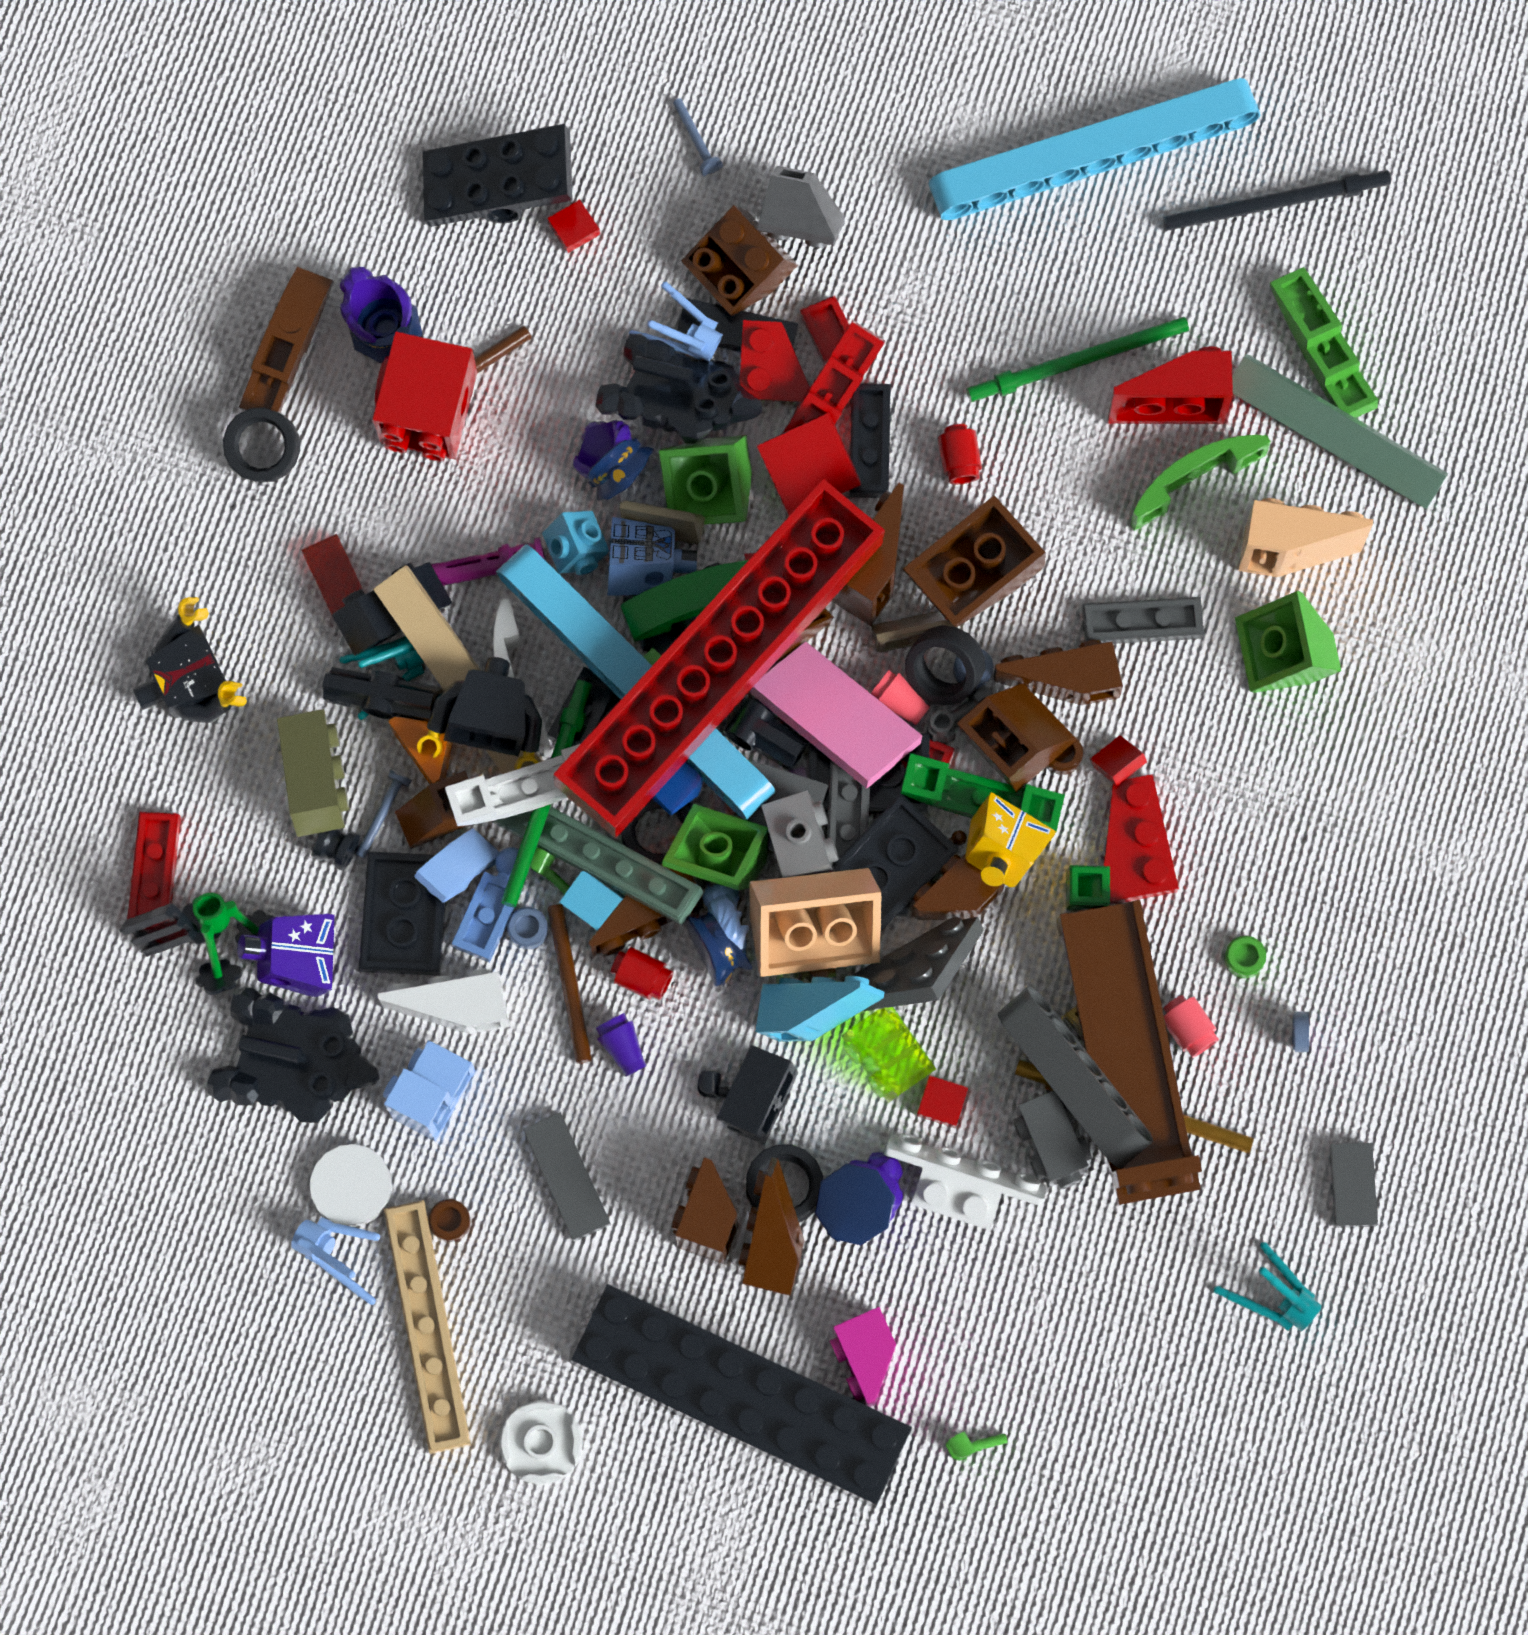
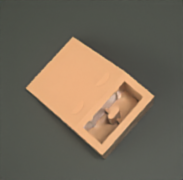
[1238,498,1373,577]

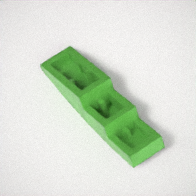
[1270,267,1378,418]

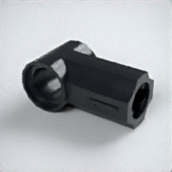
[723,698,809,771]

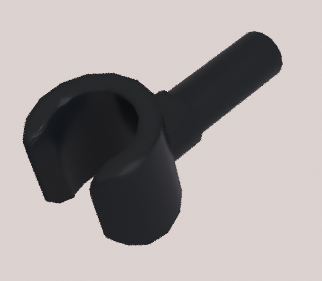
[697,1070,730,1099]

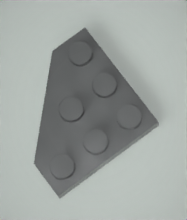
[842,917,984,1012]

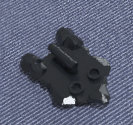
[595,334,762,444]
[207,987,380,1123]

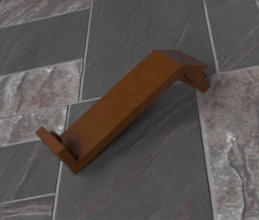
[1056,900,1202,1205]

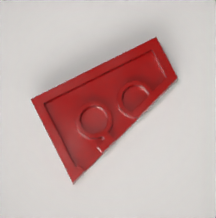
[1103,774,1179,905]

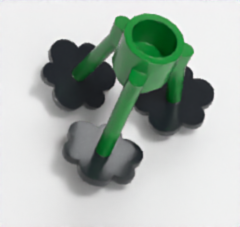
[182,892,274,995]

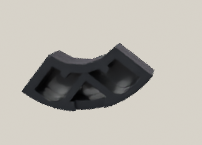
[332,562,452,656]

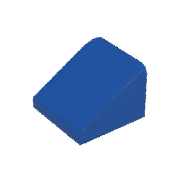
[652,761,704,816]

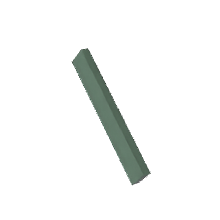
[1232,354,1449,509]
[490,807,704,925]

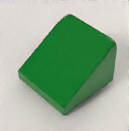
[1066,865,1110,911]

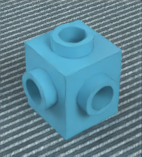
[542,511,610,575]

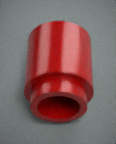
[937,424,982,485]
[610,947,674,1001]

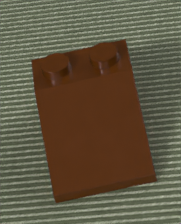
[903,495,1046,627]

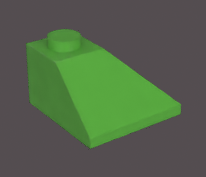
[659,435,752,525]
[1235,591,1341,693]
[663,804,769,891]

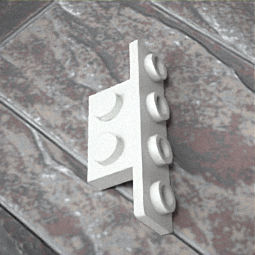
[884,1134,1047,1230]

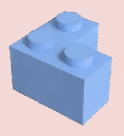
[383,1040,475,1142]

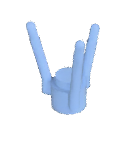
[629,282,723,362]
[291,1217,380,1305]

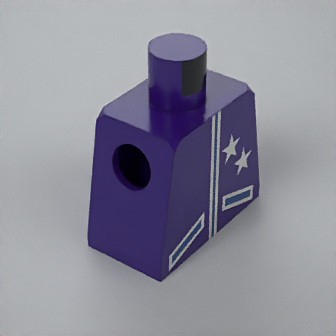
[237,914,335,997]

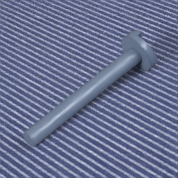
[673,98,723,177]
[356,770,412,858]

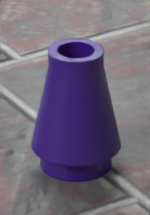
[596,1013,647,1077]

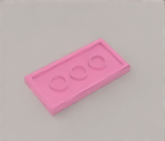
[750,641,922,789]

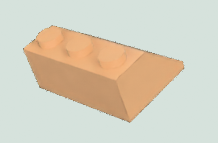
[750,868,881,977]

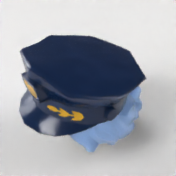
[685,884,752,987]

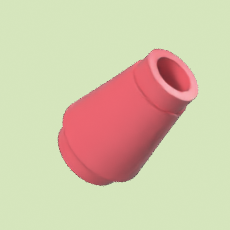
[871,670,930,725]

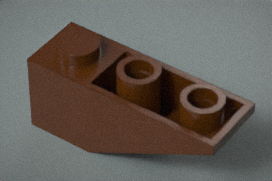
[993,640,1123,706]
[589,864,704,957]
[738,1157,805,1296]

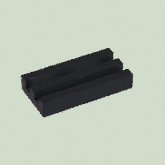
[119,903,200,957]

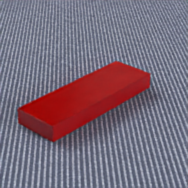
[127,811,181,931]

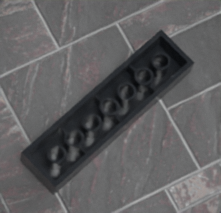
[571,1284,912,1509]

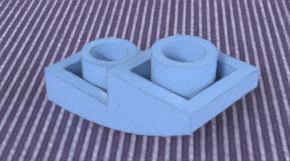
[414,828,499,903]

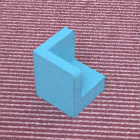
[559,871,625,931]

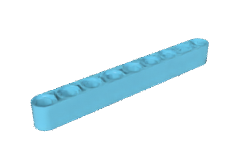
[928,78,1261,220]
[496,544,775,820]

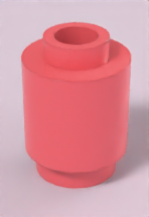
[1163,995,1219,1058]

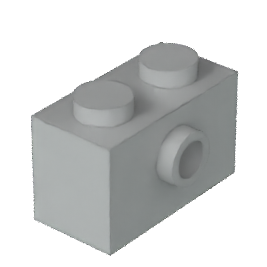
[761,790,839,878]

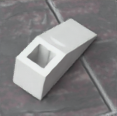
[378,968,510,1034]

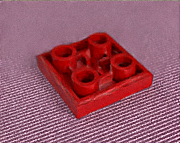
[757,412,862,516]

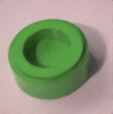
[1224,936,1266,978]

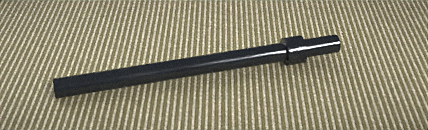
[1163,170,1391,231]

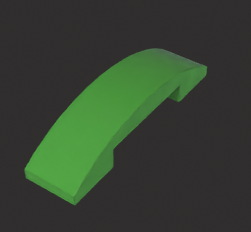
[1130,435,1271,531]

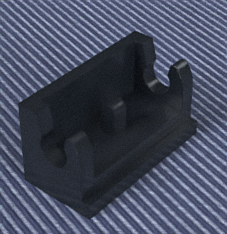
[717,1045,799,1145]

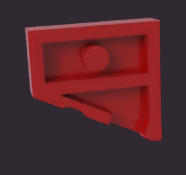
[740,320,810,402]

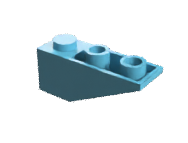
[755,976,885,1042]

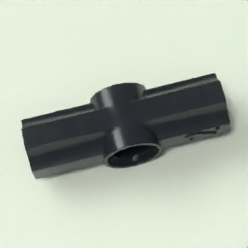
[322,667,444,722]

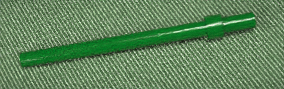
[966,316,1189,402]
[501,680,592,908]

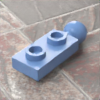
[452,847,522,963]

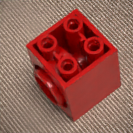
[373,332,478,462]

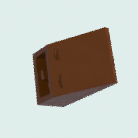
[832,482,904,626]

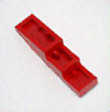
[781,319,885,434]

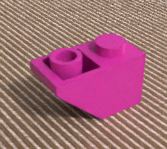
[829,1307,896,1407]

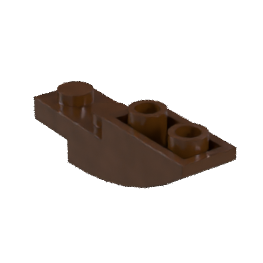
[239,267,334,413]

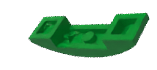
[620,560,749,642]
[900,753,1065,832]

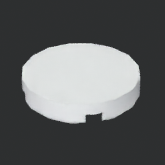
[310,1144,392,1227]
[499,1400,583,1486]

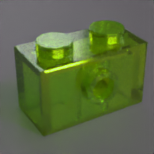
[842,1007,936,1103]

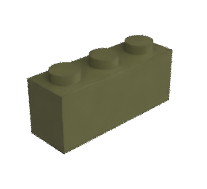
[277,709,350,837]

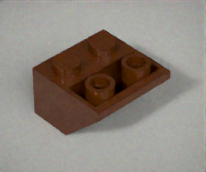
[681,205,798,316]
[957,683,1076,793]
[671,1157,739,1265]

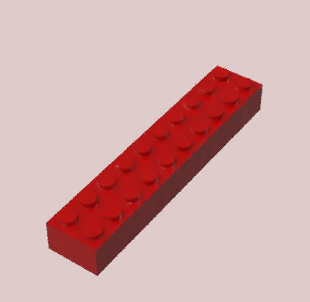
[553,479,885,838]

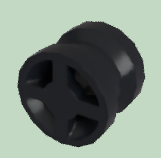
[313,829,360,871]

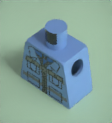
[607,517,697,596]

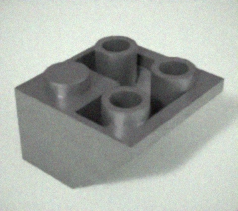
[758,166,845,248]

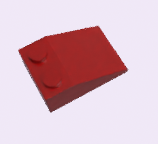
[1107,346,1233,424]

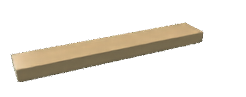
[373,566,544,774]
[384,1200,472,1454]

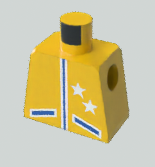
[965,792,1056,887]

